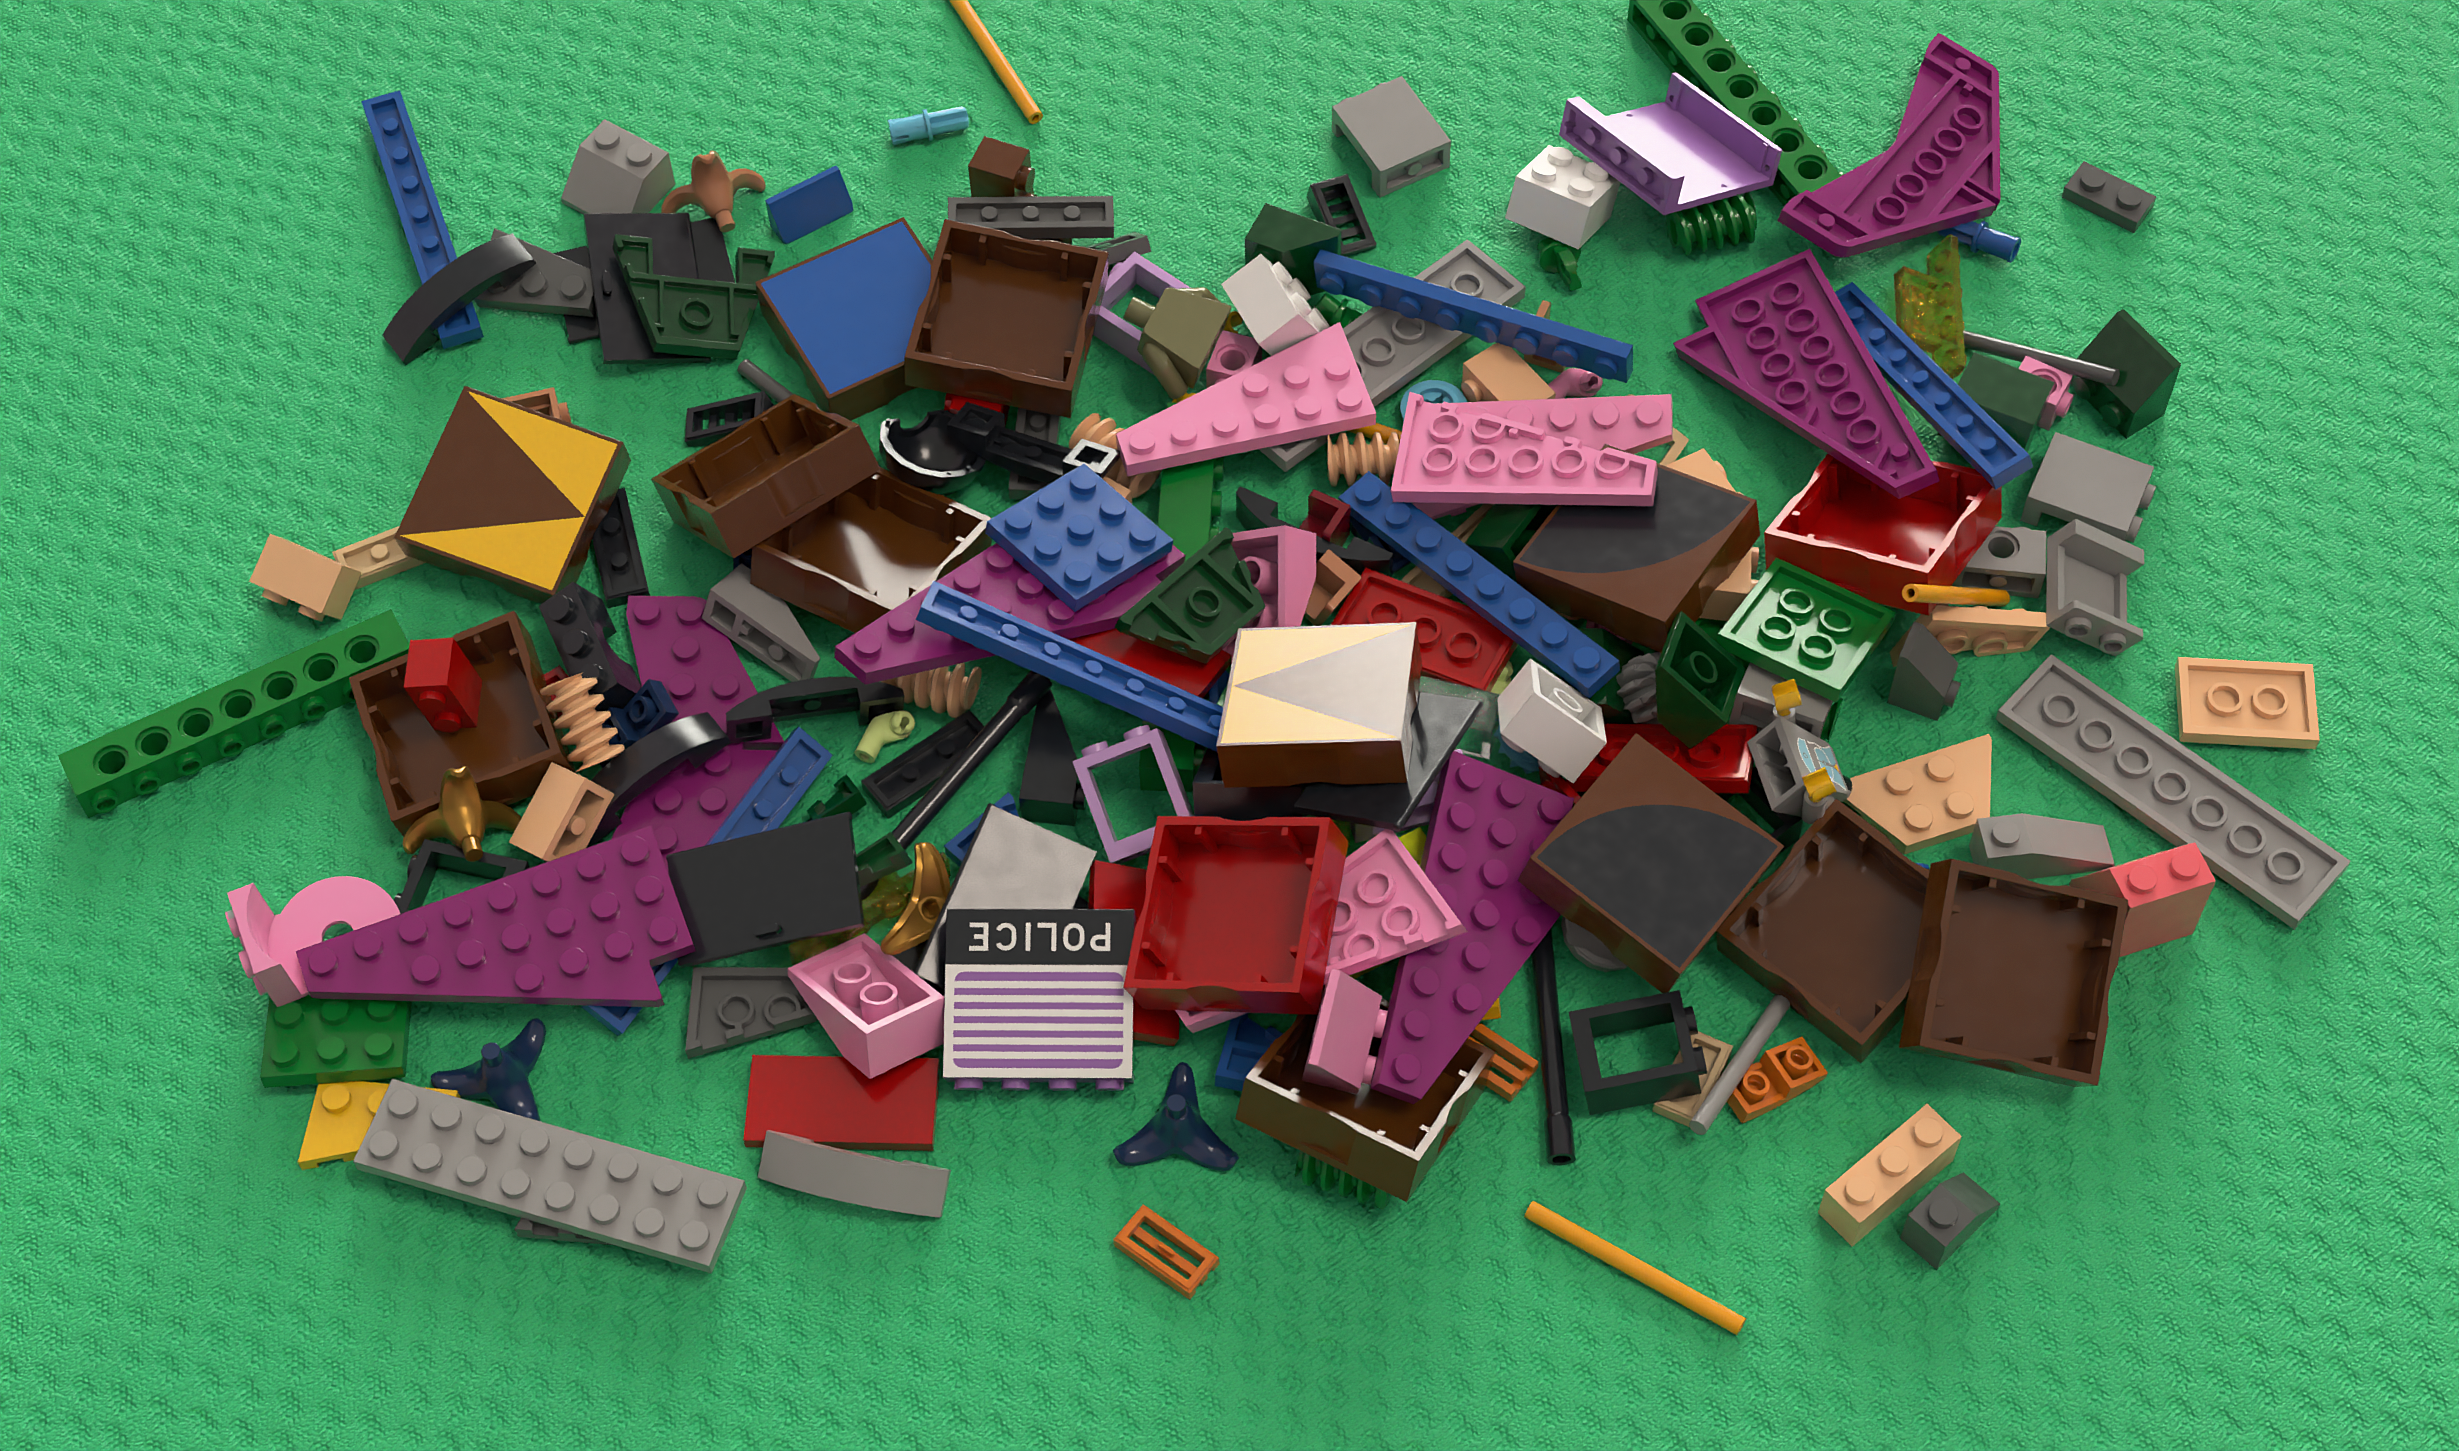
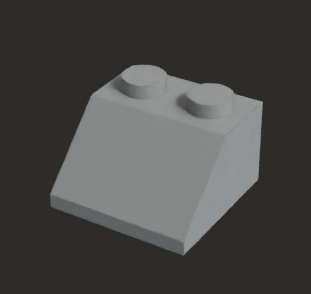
[561,119,675,215]

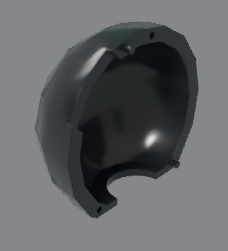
[879,409,986,496]

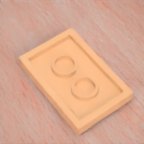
[2175,657,2320,749]

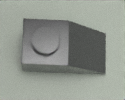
[1887,621,1961,721]
[1900,1172,2000,1270]

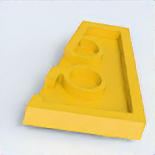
[298,1081,460,1170]

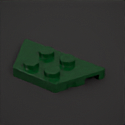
[1114,527,1266,664]

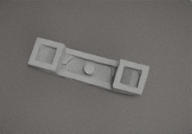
[758,1130,951,1218]

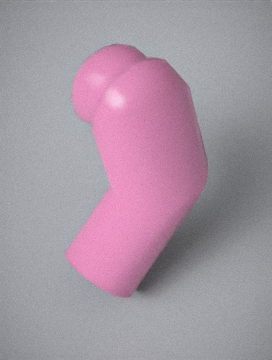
[1548,368,1603,399]

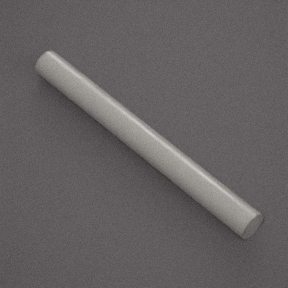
[1689,995,1790,1135]

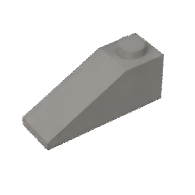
[702,563,820,682]
[1969,813,2115,879]

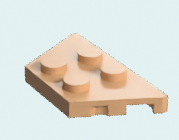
[1844,734,1992,855]

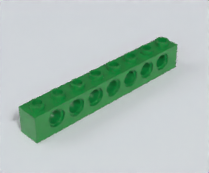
[1627,0,1844,207]
[58,609,409,818]

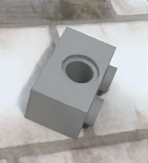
[1951,526,2046,598]

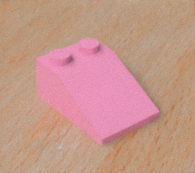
[1215,525,1316,665]
[787,933,945,1079]
[1302,968,1388,1094]

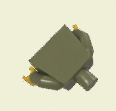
[1123,287,1243,403]

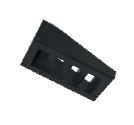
[1306,174,1376,257]
[685,391,774,447]

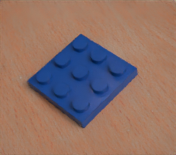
[986,463,1173,612]

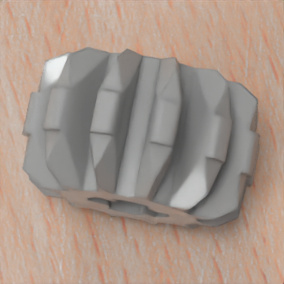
[1616,652,1661,724]

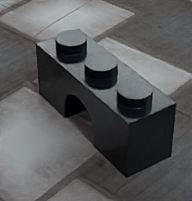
[539,582,641,711]

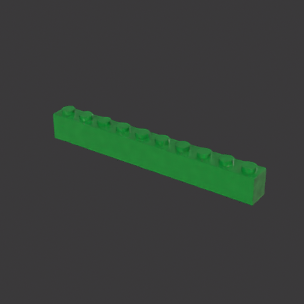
[1139,402,1224,792]

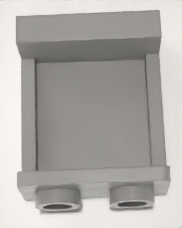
[1332,76,1451,198]
[2020,432,2156,543]
[2046,519,2144,656]
[1729,663,1833,738]

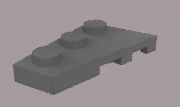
[474,228,596,317]
[685,967,819,1059]

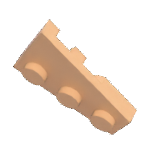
[1890,604,2050,667]

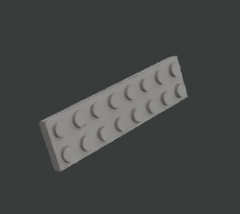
[1259,239,1526,472]
[1996,654,2351,930]
[353,1079,747,1274]

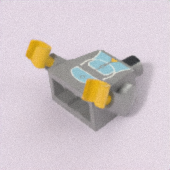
[1747,679,1852,824]

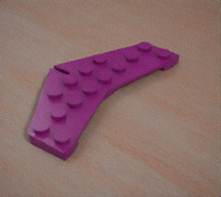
[1777,33,2001,257]
[612,596,784,874]

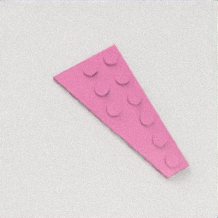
[1116,322,1376,477]
[1391,392,1658,506]
[1413,394,1673,520]
[1175,829,1468,1033]

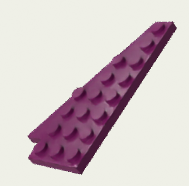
[1673,249,1940,499]
[834,543,1186,685]
[1371,751,1574,1104]
[296,825,696,1007]

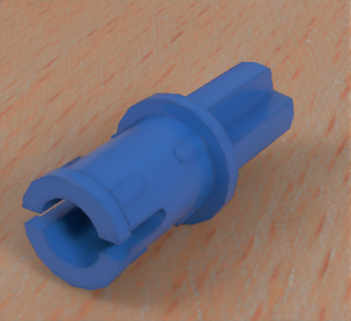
[1937,221,2021,263]

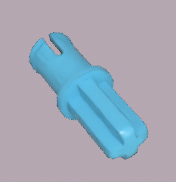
[888,106,969,145]

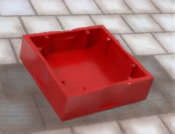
[1764,454,2002,616]
[1123,816,1349,1015]

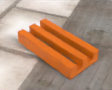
[1468,1022,1539,1102]
[1113,1204,1219,1300]

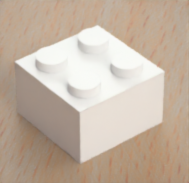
[1505,145,1620,249]
[1221,254,1329,356]
[1497,659,1607,783]

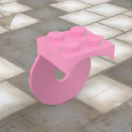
[225,876,401,1007]

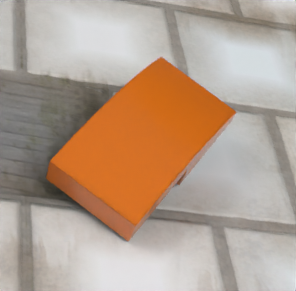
[1727,1037,1828,1124]

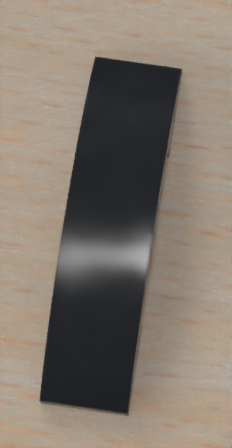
[382,233,536,365]
[947,402,1120,483]
[1236,486,1393,577]
[726,677,905,744]
[586,712,731,848]

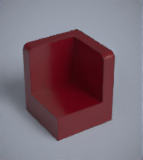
[1299,489,1351,547]

